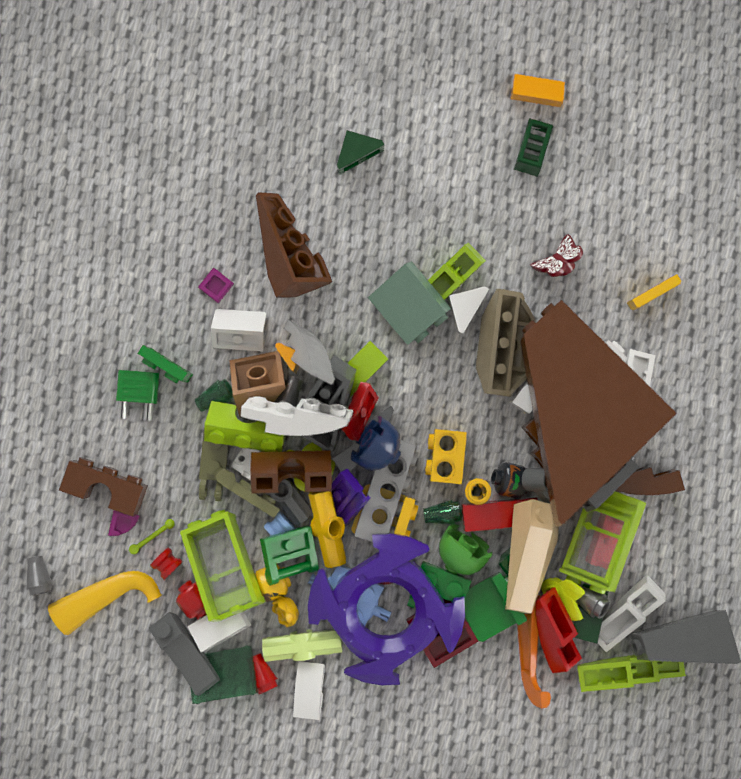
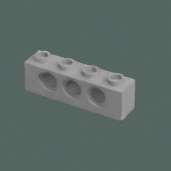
[354,440,419,542]

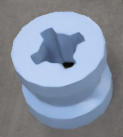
[264,511,296,535]

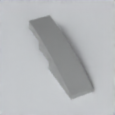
[283,320,334,384]

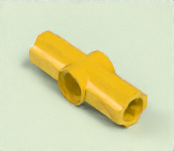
[308,491,346,568]

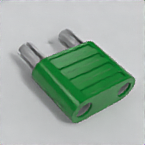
[116,370,159,421]

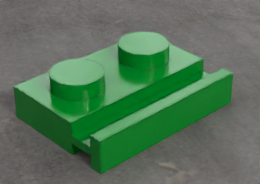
[137,345,193,384]

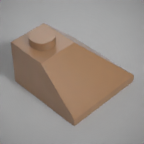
[230,351,286,417]

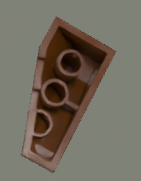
[256,192,333,298]

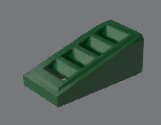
[514,118,554,177]

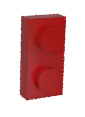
[341,382,379,441]

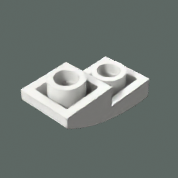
[293,661,325,721]

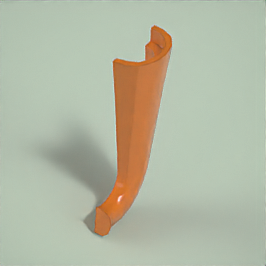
[517,595,551,709]

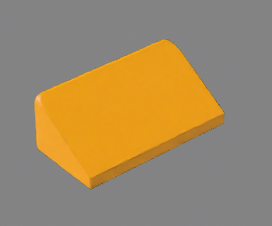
[510,74,565,107]
[275,342,300,374]

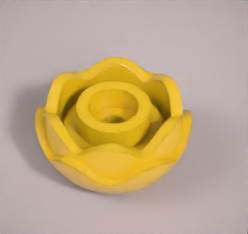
[272,596,299,628]

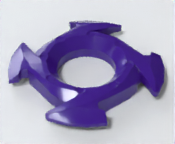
[308,533,465,686]

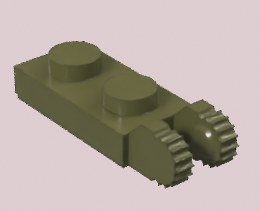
[199,430,229,501]
[214,467,280,517]

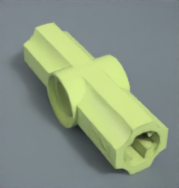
[262,629,343,662]

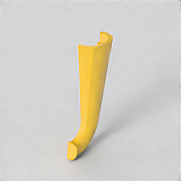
[48,571,162,635]

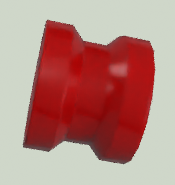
[150,547,183,580]

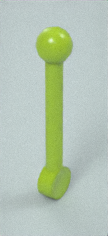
[129,519,175,555]

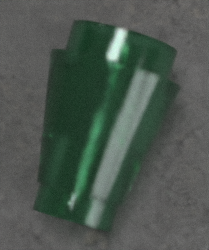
[195,379,233,412]
[423,499,462,525]

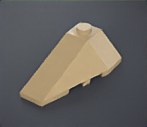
[506,499,559,614]

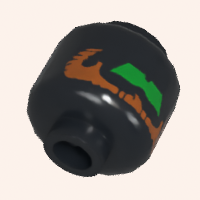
[491,462,529,498]

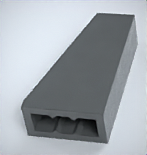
[630,610,741,664]

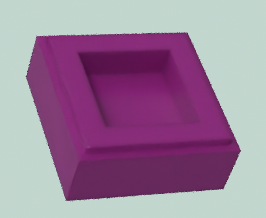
[198,267,234,304]

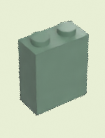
[368,261,452,345]

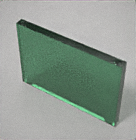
[190,645,258,705]

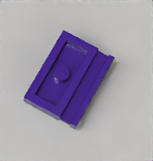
[331,468,371,527]

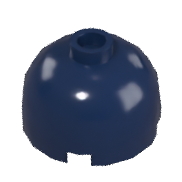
[351,416,401,471]

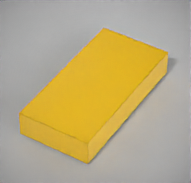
[627,274,682,310]

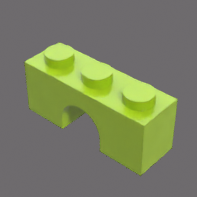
[204,401,286,452]

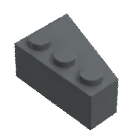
[302,355,356,455]

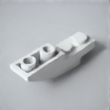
[241,396,353,436]

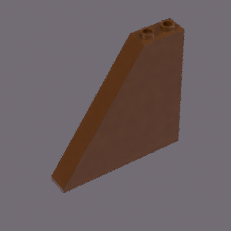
[520,300,677,527]

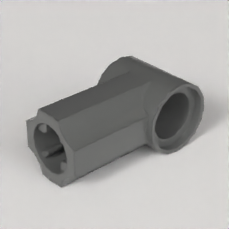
[522,468,550,504]
[270,478,313,526]

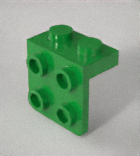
[464,572,528,642]

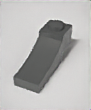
[149,612,220,696]

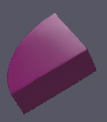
[108,510,140,536]

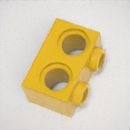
[425,429,467,484]

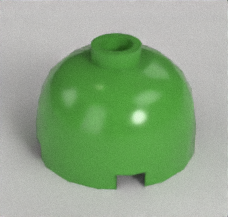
[439,524,493,575]

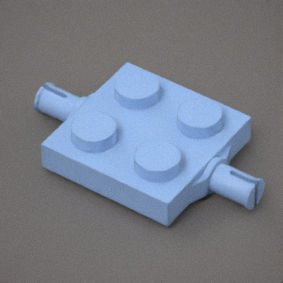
[308,565,392,626]

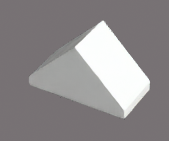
[447,286,489,335]

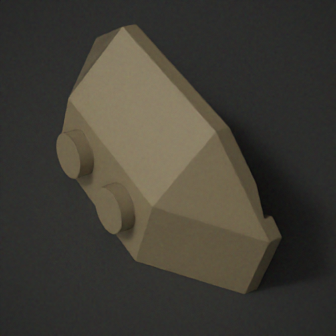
[476,289,536,397]

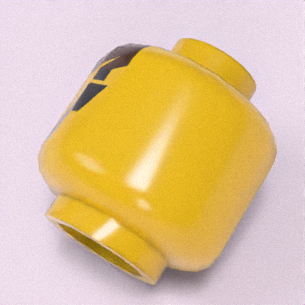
[255,564,291,602]

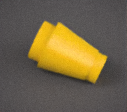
[465,478,491,505]

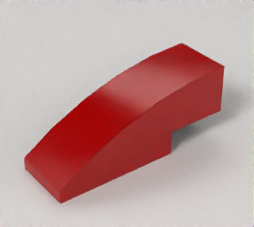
[461,497,538,532]
[536,587,582,673]

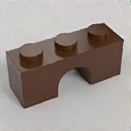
[250,450,332,494]
[59,457,148,517]

